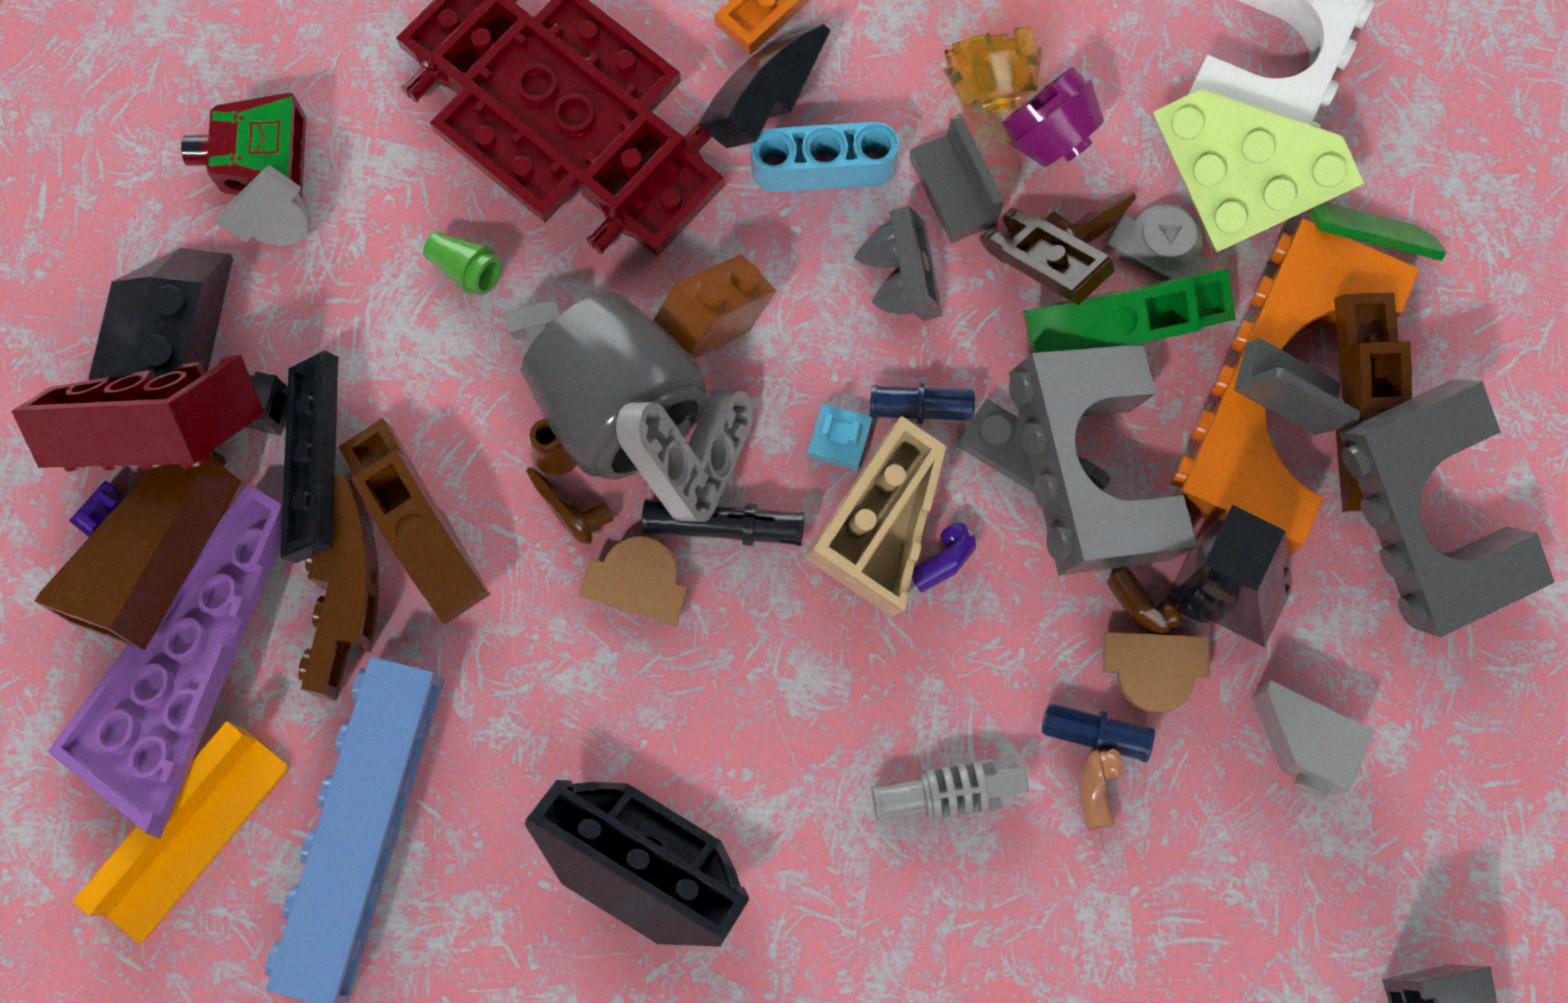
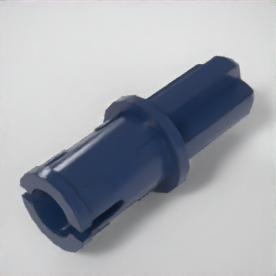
[870,382,975,424]
[1041,704,1155,763]

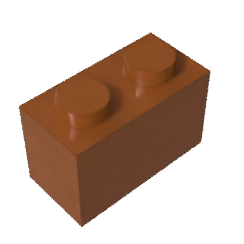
[653,254,776,359]

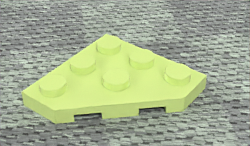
[1152,89,1364,253]

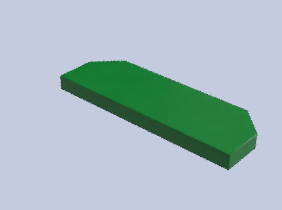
[1310,202,1447,261]

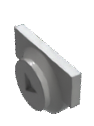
[214,165,310,246]
[1105,204,1210,280]

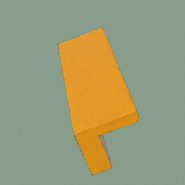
[72,721,290,943]

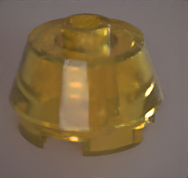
[943,27,1043,114]

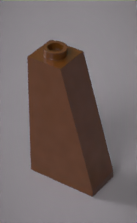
[34,451,242,650]

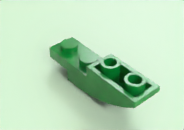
[1023,269,1236,354]

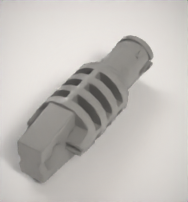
[871,759,1029,821]

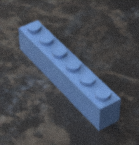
[265,656,444,1003]

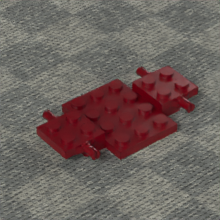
[396,0,724,257]

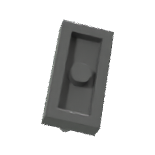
[854,205,943,321]

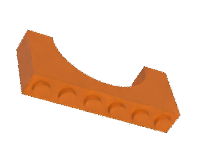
[1170,219,1420,557]

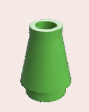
[423,231,502,295]

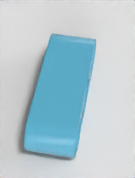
[751,122,899,192]

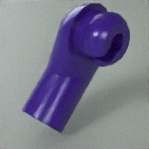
[912,522,976,593]

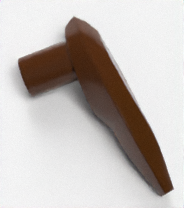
[1046,192,1136,243]
[526,467,613,545]

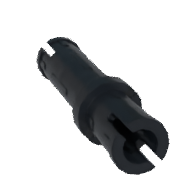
[642,499,805,546]

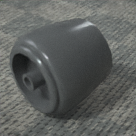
[520,292,706,480]

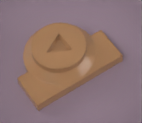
[578,536,688,627]
[1103,632,1209,713]

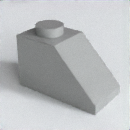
[1253,680,1375,799]

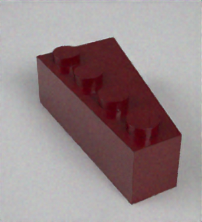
[11,354,265,472]

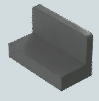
[909,114,1003,244]
[1234,338,1361,435]

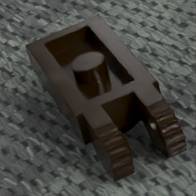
[979,207,1115,305]

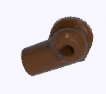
[1107,568,1182,635]

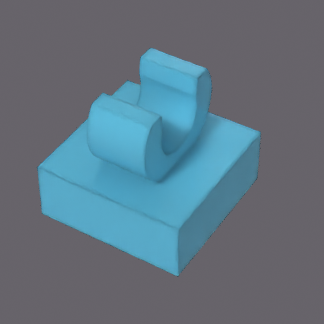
[808,404,872,471]

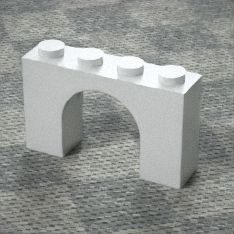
[1189,0,1375,128]

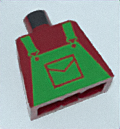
[181,93,307,198]

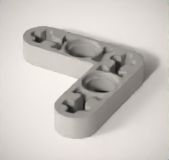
[616,390,753,522]

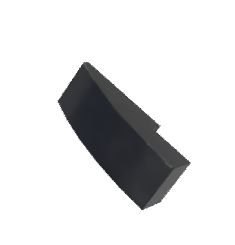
[698,24,831,149]

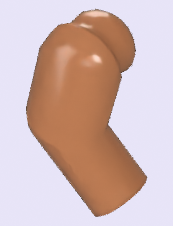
[1079,749,1124,830]

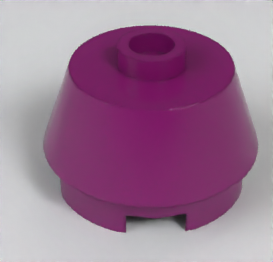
[1002,67,1104,167]

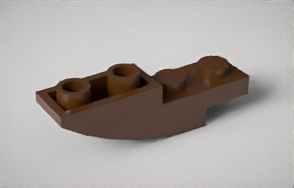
[1334,292,1412,512]
[339,418,491,624]
[298,474,379,701]

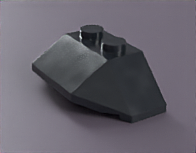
[89,248,233,383]
[524,780,750,947]

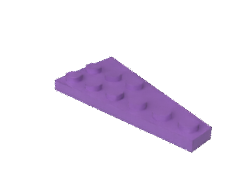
[47,483,282,839]

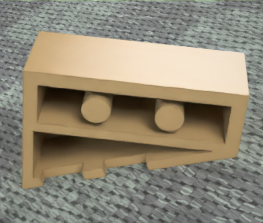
[804,416,947,617]

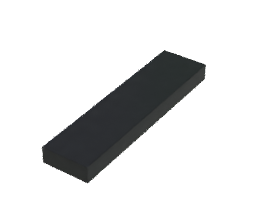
[280,350,339,563]

